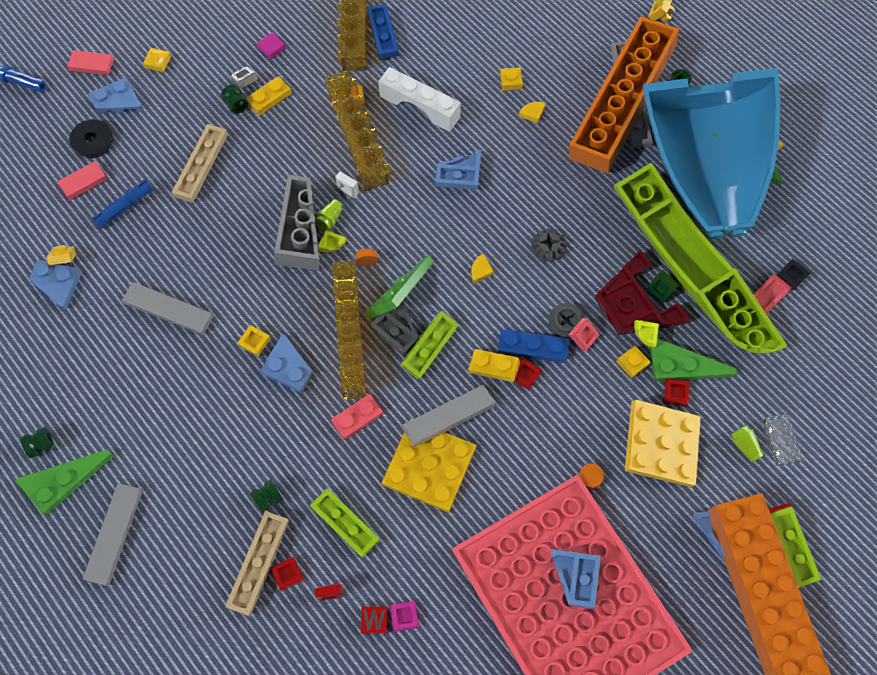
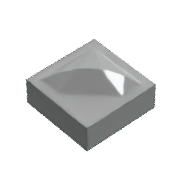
[230,66,258,89]

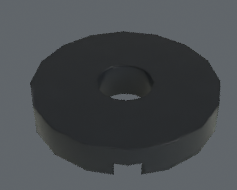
[69,119,114,158]

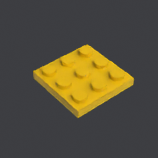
[625,400,701,487]
[382,419,476,513]

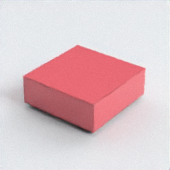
[569,318,600,351]

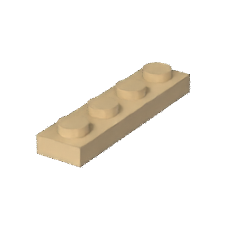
[171,124,228,203]
[225,511,289,617]

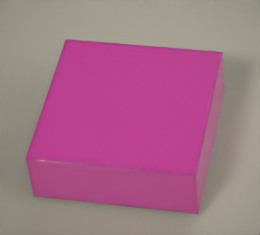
[257,32,286,59]
[390,601,419,632]

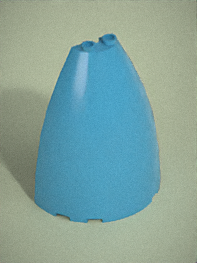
[643,68,780,239]

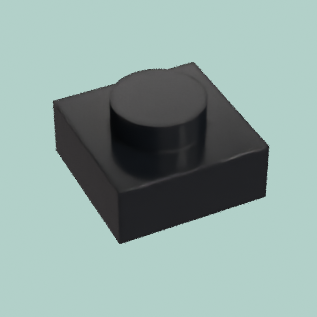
[777,259,810,291]

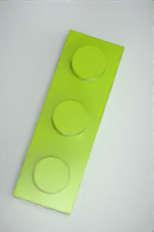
[400,311,459,379]
[310,488,380,559]
[770,506,822,588]

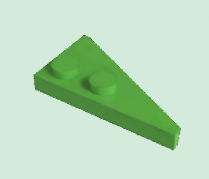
[364,255,434,319]
[649,338,737,382]
[15,450,114,515]

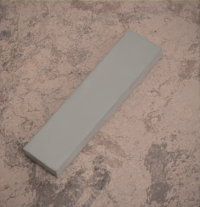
[122,282,214,335]
[402,385,496,447]
[82,483,143,587]

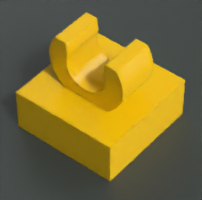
[648,0,675,22]

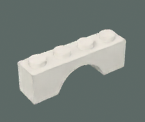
[378,67,461,132]

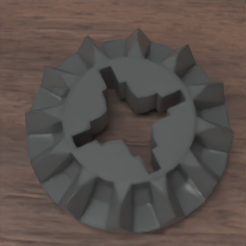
[531,228,567,261]
[549,303,585,338]

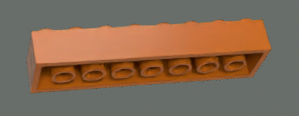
[569,16,679,174]
[707,493,831,675]

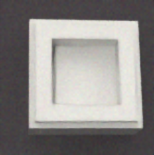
[335,172,359,198]

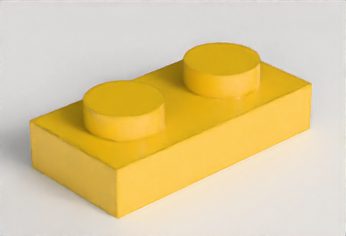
[246,76,292,116]
[468,349,520,382]

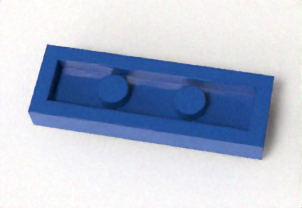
[367,3,399,59]
[498,329,569,363]

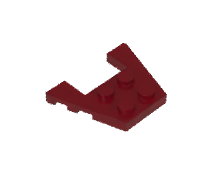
[595,250,690,335]

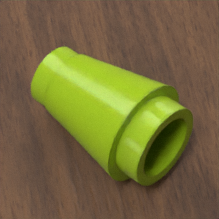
[315,199,343,231]
[730,425,764,462]

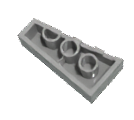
[274,175,319,271]

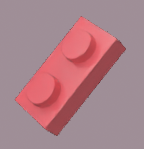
[331,394,384,441]

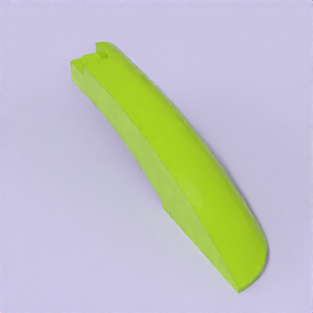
[613,163,787,354]

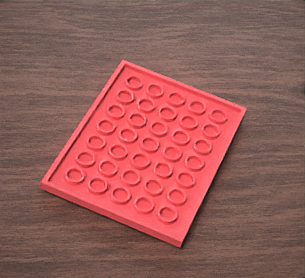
[452,474,693,675]

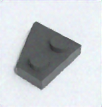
[370,301,419,357]

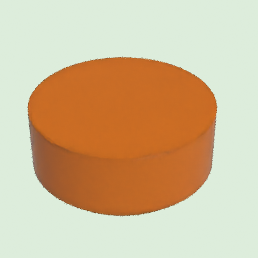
[355,248,378,266]
[579,463,604,489]

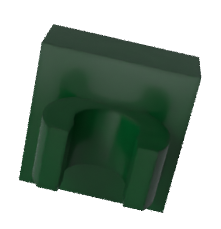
[647,270,679,303]

